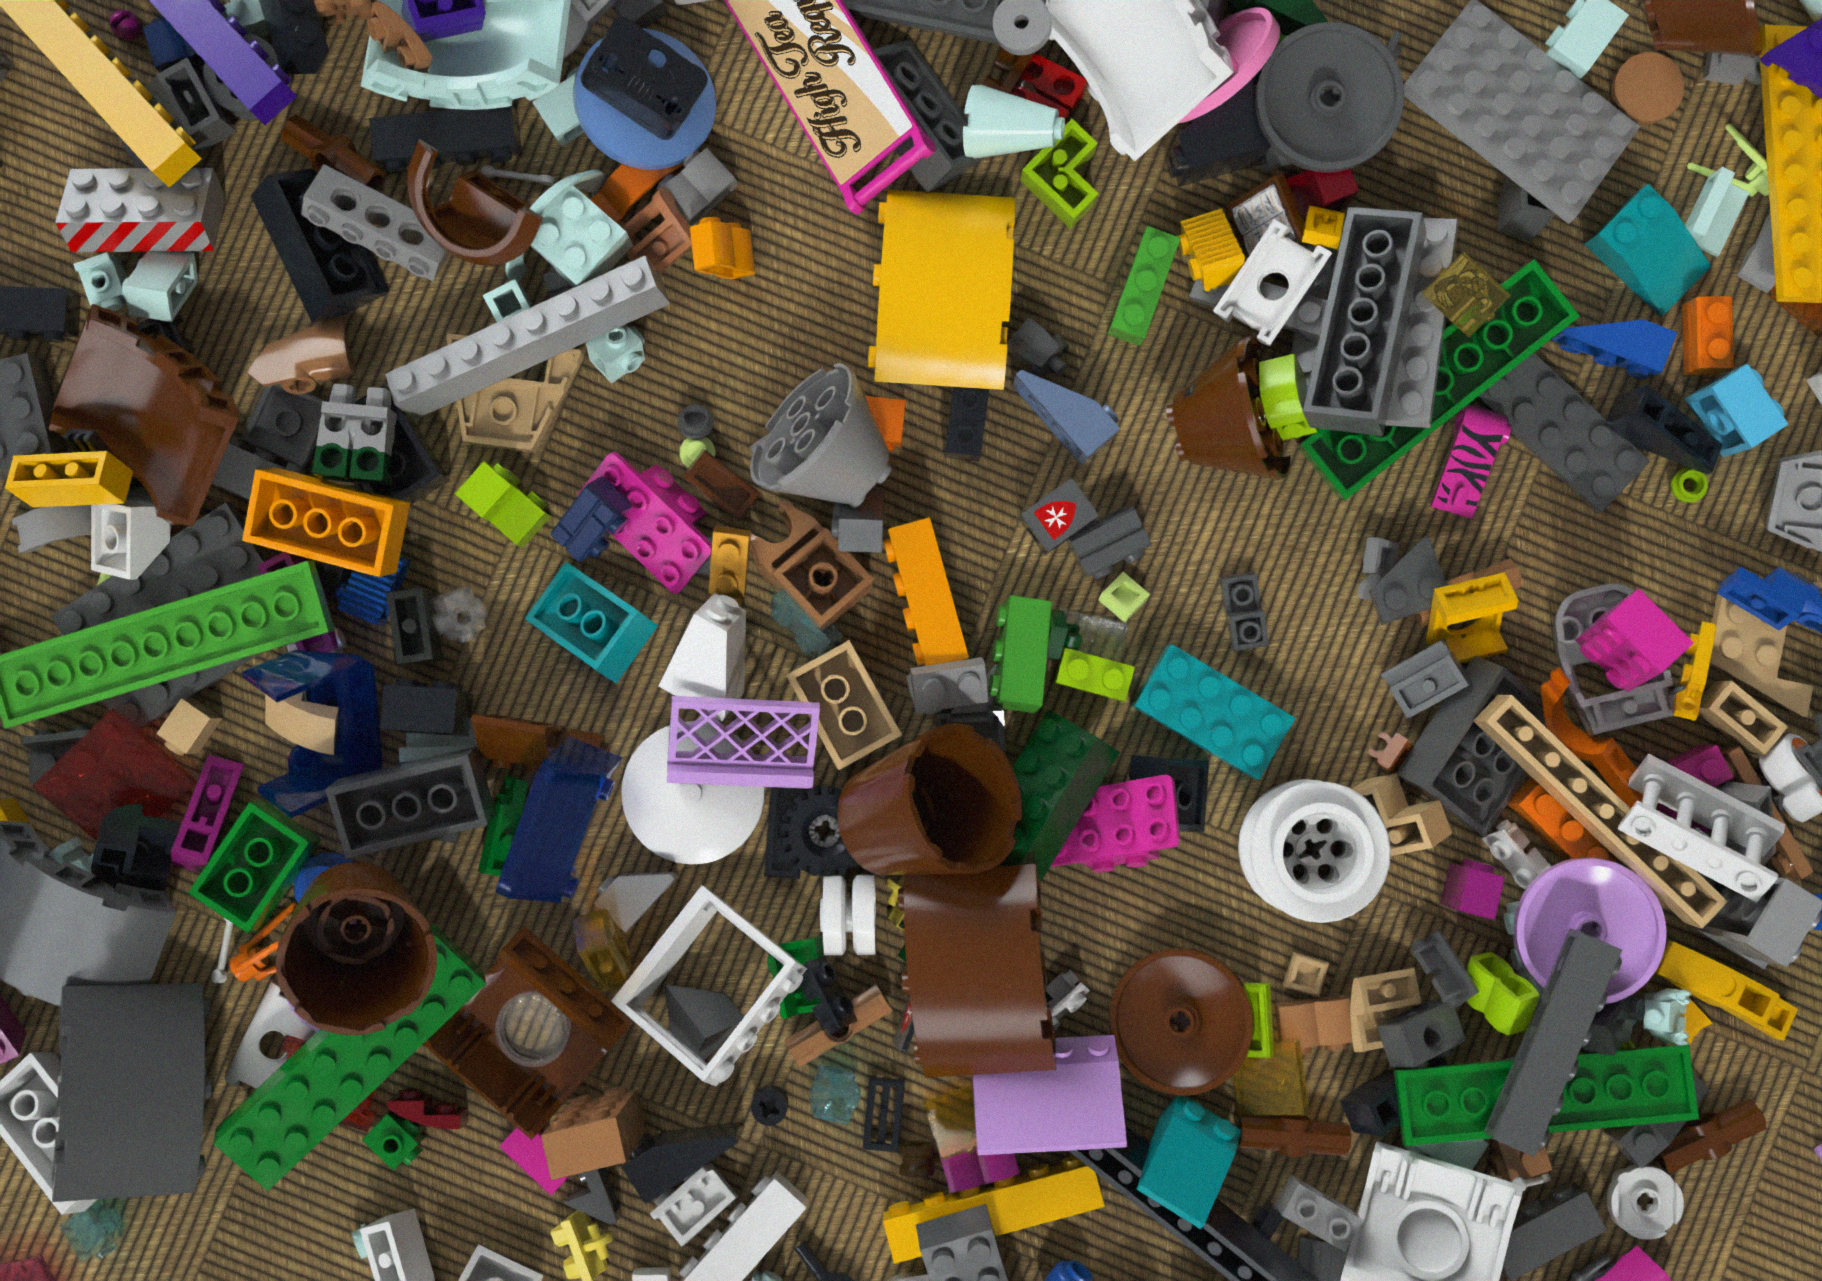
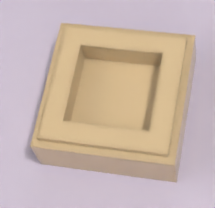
[1283,951,1329,997]

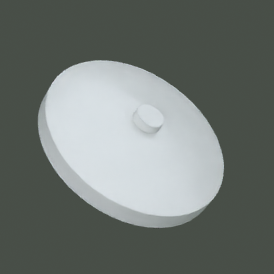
[621,721,765,864]

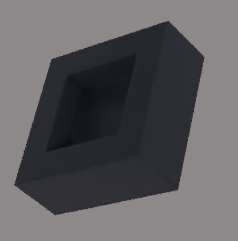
[1248,1200,1284,1240]

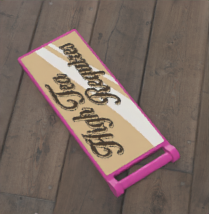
[724,0,936,215]

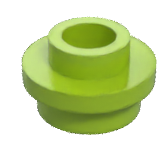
[1670,467,1708,503]

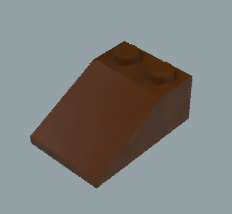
[471,714,565,775]

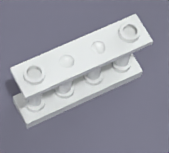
[1618,754,1785,902]

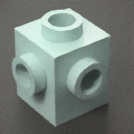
[586,324,645,384]

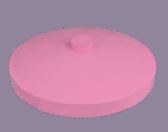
[1178,7,1280,123]

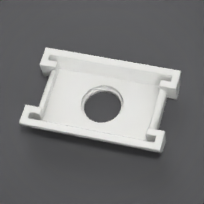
[1213,219,1332,346]
[224,980,316,1089]

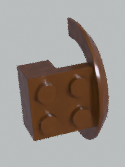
[407,139,544,266]

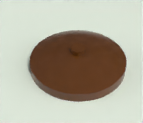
[1109,948,1255,1096]

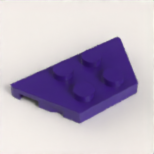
[1760,19,1822,98]

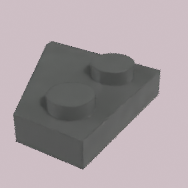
[1369,536,1447,625]

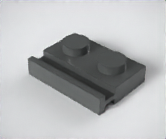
[1380,638,1472,719]

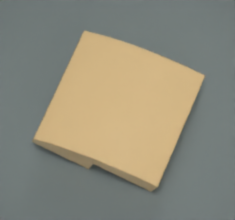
[265,681,339,756]
[1350,968,1422,1052]

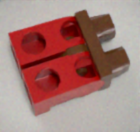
[982,48,1087,125]

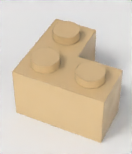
[1352,773,1452,856]

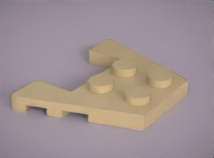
[447,333,585,453]
[1709,581,1822,717]

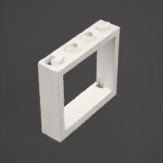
[611,886,807,1086]

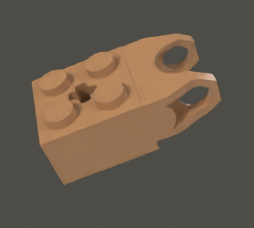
[749,499,874,636]

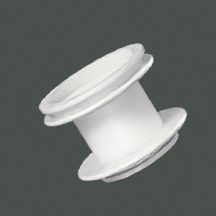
[1238,779,1391,923]

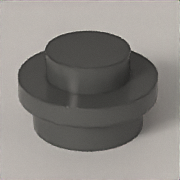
[678,404,714,439]

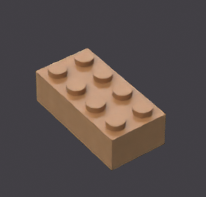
[541,1086,646,1180]

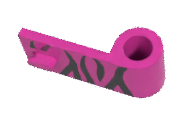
[1430,404,1512,519]

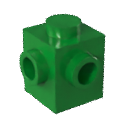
[362,1111,427,1170]

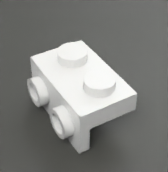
[650,1163,739,1246]

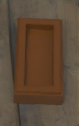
[682,449,760,521]

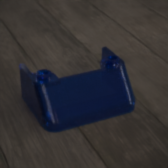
[242,650,383,818]
[496,737,622,903]

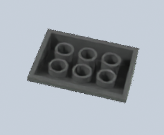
[1396,656,1547,837]

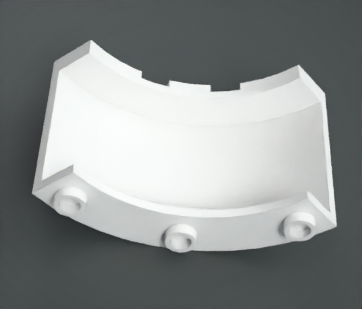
[1047,0,1234,161]

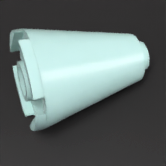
[963,85,1065,159]

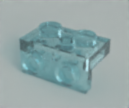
[769,588,842,659]

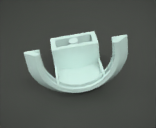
[505,169,633,288]

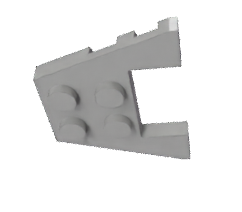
[1765,450,1822,552]

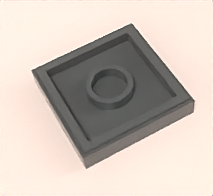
[240,384,328,470]

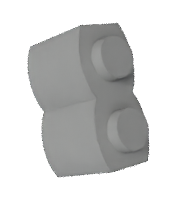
[657,148,738,226]

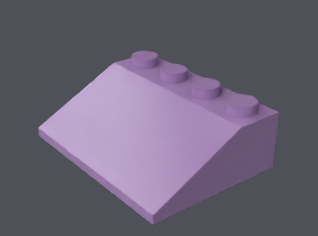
[972,1035,1127,1155]

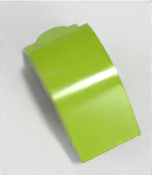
[1259,354,1317,441]

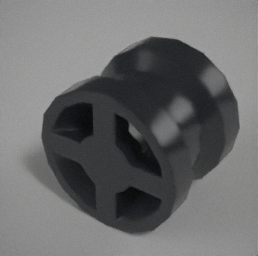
[751,1084,789,1126]

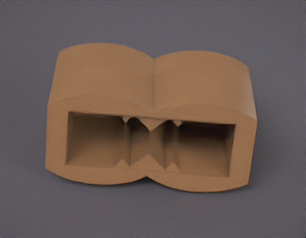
[1274,994,1352,1055]

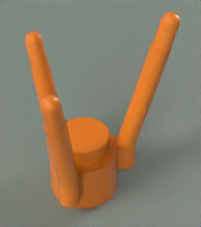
[229,901,297,983]

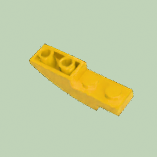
[1655,941,1798,1041]

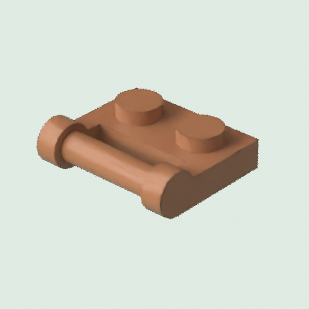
[619,188,692,274]

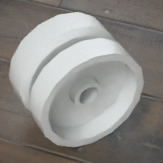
[820,875,876,955]

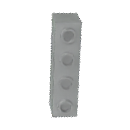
[301,164,450,282]

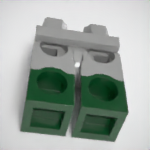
[312,384,397,486]

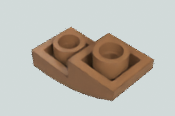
[367,1,433,73]

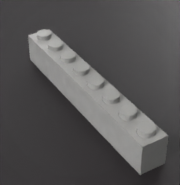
[385,255,671,420]

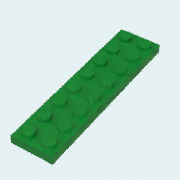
[1394,1045,1699,1146]

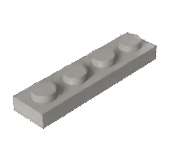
[1189,279,1327,339]

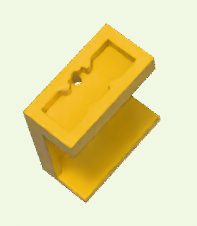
[1426,572,1519,663]

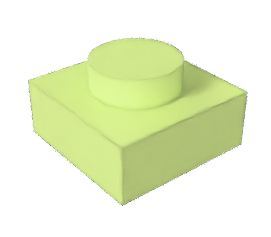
[1098,572,1150,623]

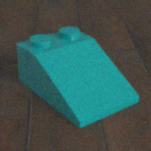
[1584,184,1711,317]
[525,562,658,684]
[1137,1095,1241,1229]

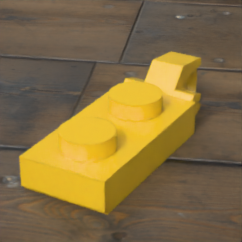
[1673,621,1717,721]

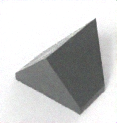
[665,984,744,1061]

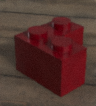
[1284,169,1359,222]

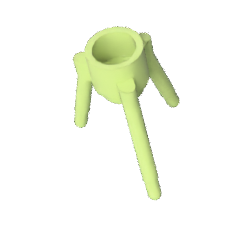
[1687,124,1769,197]

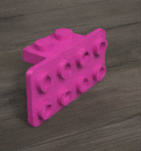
[577,452,712,594]
[1050,775,1180,873]

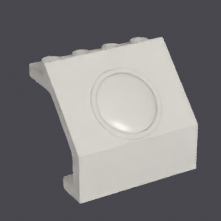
[1340,1141,1524,1281]

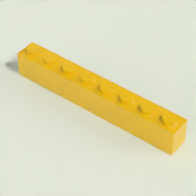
[0,0,202,188]

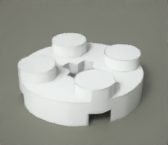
[1607,1164,1684,1240]

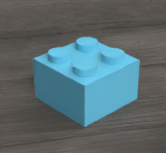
[1684,364,1788,457]

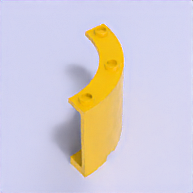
[868,189,1015,390]

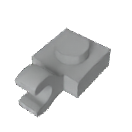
[1357,537,1399,600]

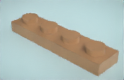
[1719,746,1814,879]

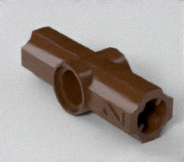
[281,114,385,191]
[1655,1098,1767,1174]
[1237,1114,1351,1157]

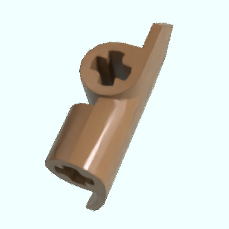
[247,315,356,394]

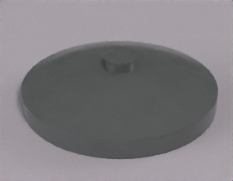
[1255,22,1404,173]

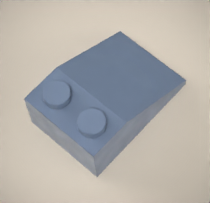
[1012,370,1120,466]

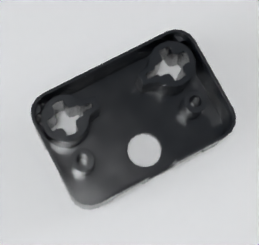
[580,17,708,140]

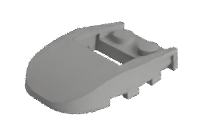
[1553,584,1673,737]

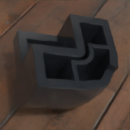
[91,804,180,891]

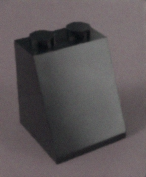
[1166,78,1271,187]

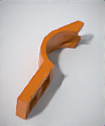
[590,162,685,225]
[1540,667,1643,808]

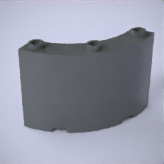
[0,821,176,1006]
[52,983,211,1202]

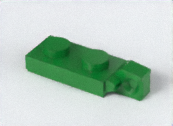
[478,775,532,878]

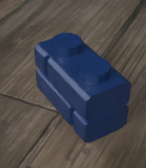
[551,476,632,562]

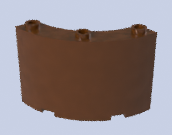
[48,304,239,527]
[898,864,1056,1078]

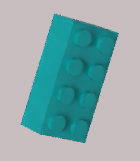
[1130,644,1296,780]

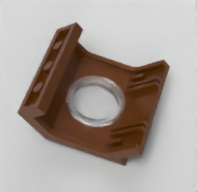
[423,926,634,1140]

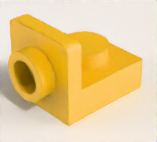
[1302,205,1345,250]

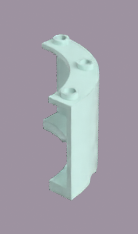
[361,0,571,110]

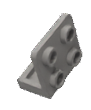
[906,657,988,714]

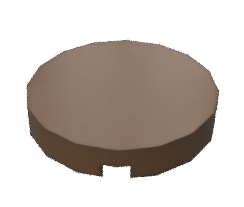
[1611,52,1684,124]

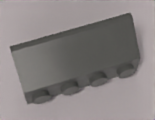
[873,39,986,193]

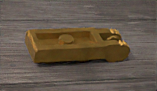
[708,526,751,608]

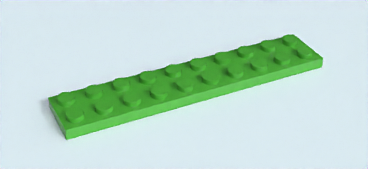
[0,560,335,729]

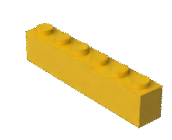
[883,1155,1105,1264]

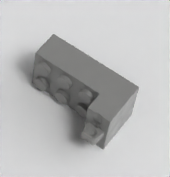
[1688,877,1822,969]

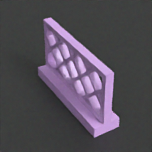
[667,696,820,789]

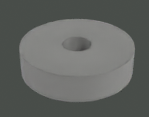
[993,0,1052,55]

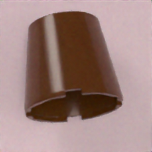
[837,723,1022,875]
[276,862,437,1035]

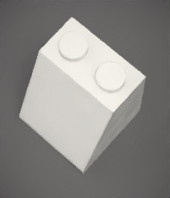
[659,593,746,721]

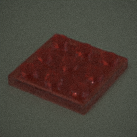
[32,708,196,840]

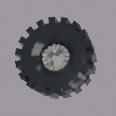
[778,785,858,877]

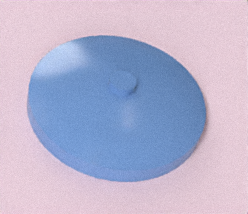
[573,28,716,170]

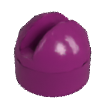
[109,9,142,41]

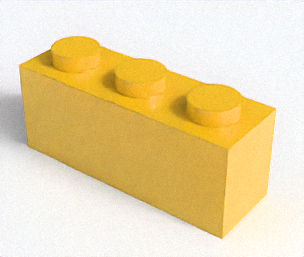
[5,451,133,507]

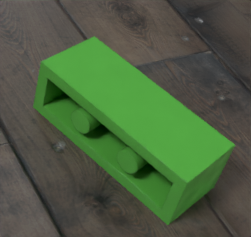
[1107,226,1181,346]
[988,595,1052,713]

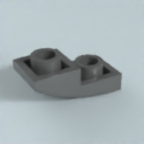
[1219,571,1269,651]

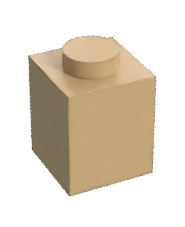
[157,698,223,755]

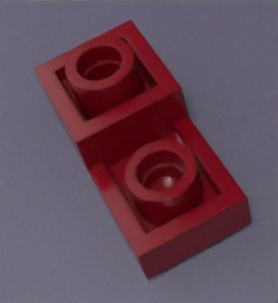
[387,1088,468,1129]

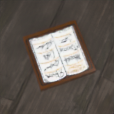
[1225,173,1305,259]

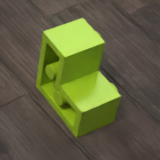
[1020,119,1099,229]
[455,461,551,548]

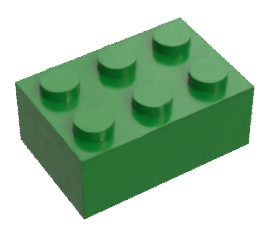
[188,800,322,933]

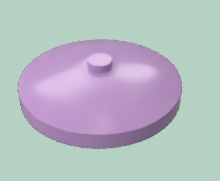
[1513,857,1666,1004]

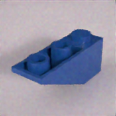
[1551,319,1677,380]

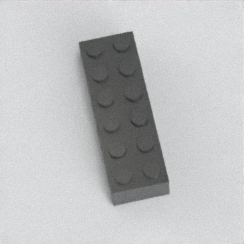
[1303,207,1427,436]

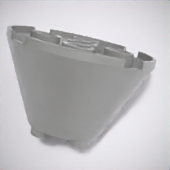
[750,363,892,508]

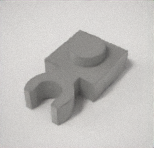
[1703,53,1761,86]

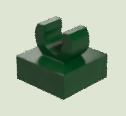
[1047,609,1082,659]

